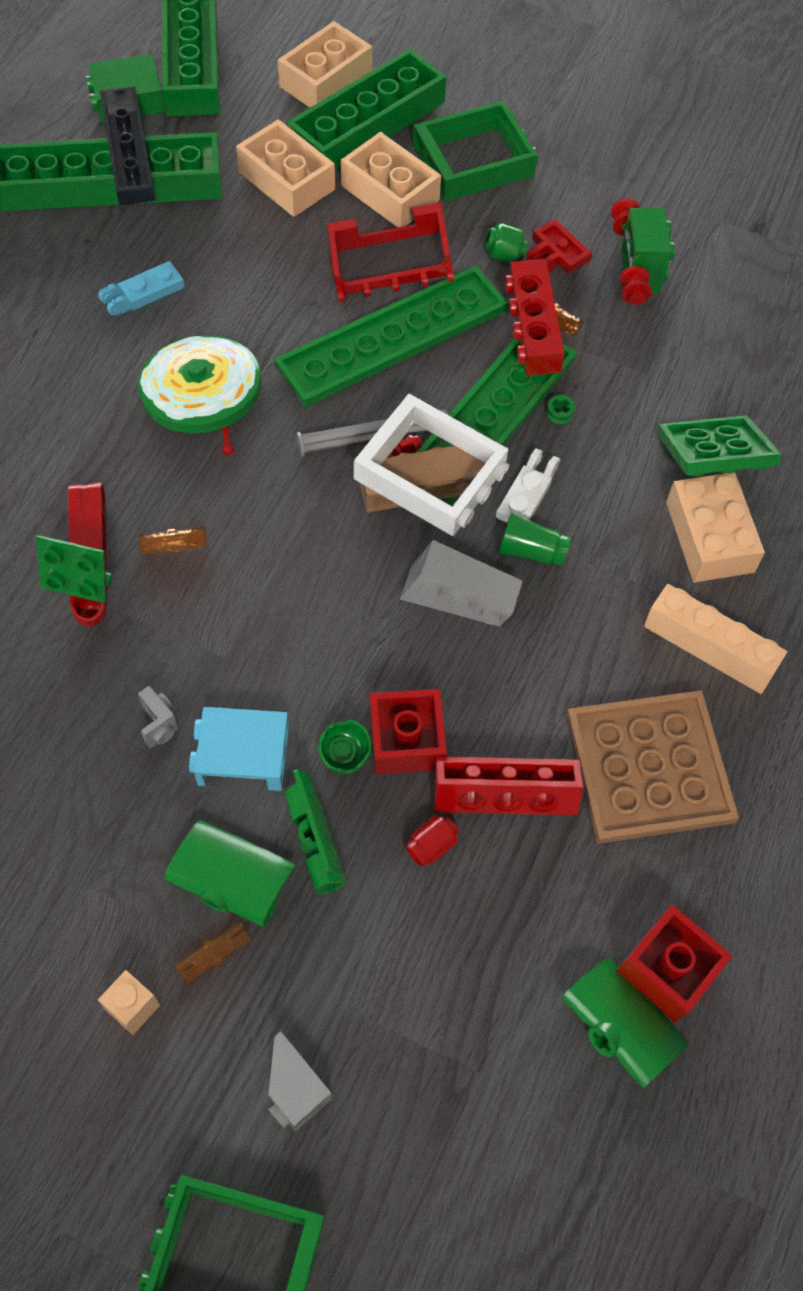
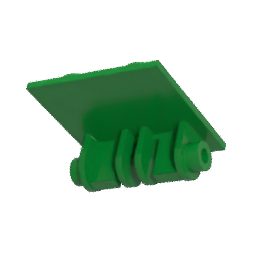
[36,535,113,603]

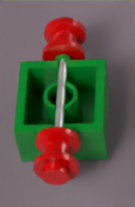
[611,198,675,305]

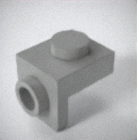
[138,686,178,749]

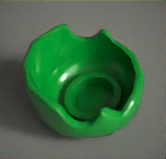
[318,719,372,775]

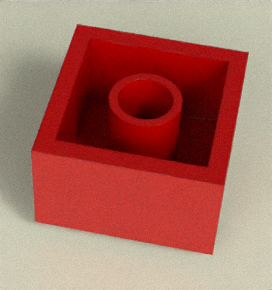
[370,689,447,775]
[616,904,733,1023]

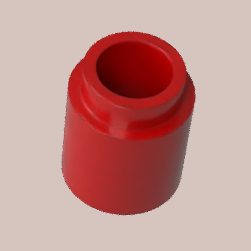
[404,815,459,868]

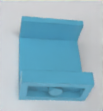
[189,707,289,791]

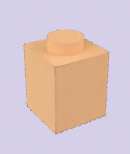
[98,970,160,1035]

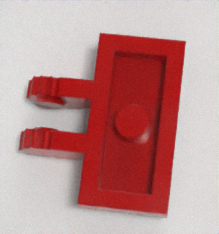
[526,219,592,274]

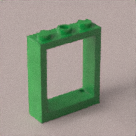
[413,100,539,202]
[138,1175,325,1291]

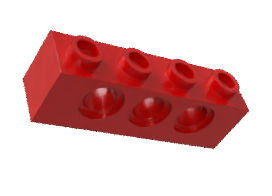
[505,259,564,376]
[434,757,583,815]

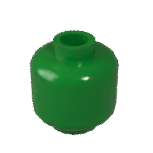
[483,222,528,265]

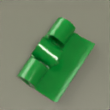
[284,769,347,895]
[165,820,296,928]
[561,957,689,1089]

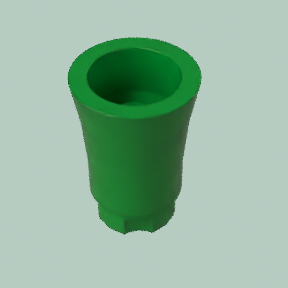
[498,512,571,566]

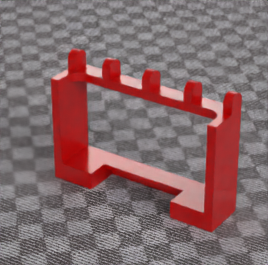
[328,202,454,302]

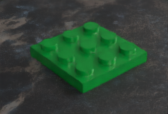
[658,415,781,477]

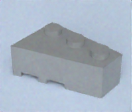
[400,540,522,627]

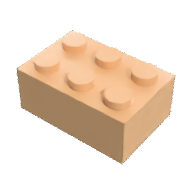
[278,21,372,107]
[236,119,335,217]
[341,132,441,227]
[666,472,765,583]

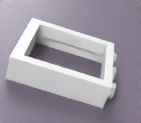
[354,394,509,536]

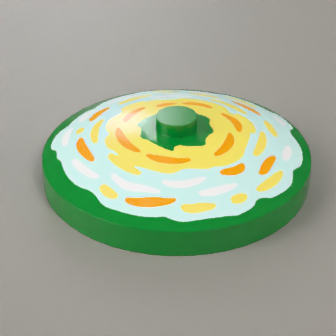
[138,335,262,433]

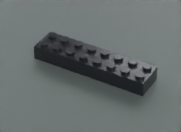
[100,86,156,205]

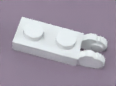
[496,448,560,522]

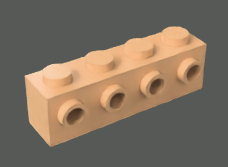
[644,584,788,694]

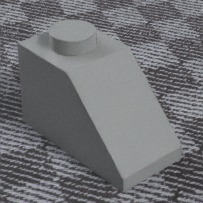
[268,1031,332,1132]

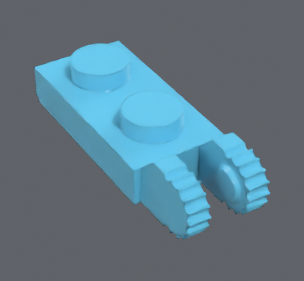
[98,261,185,316]

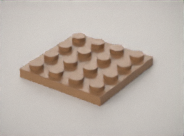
[566,690,739,844]

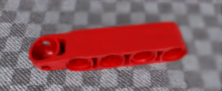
[68,482,108,627]

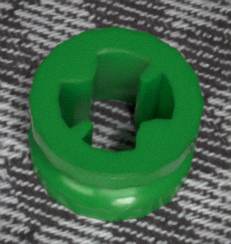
[546,395,575,425]

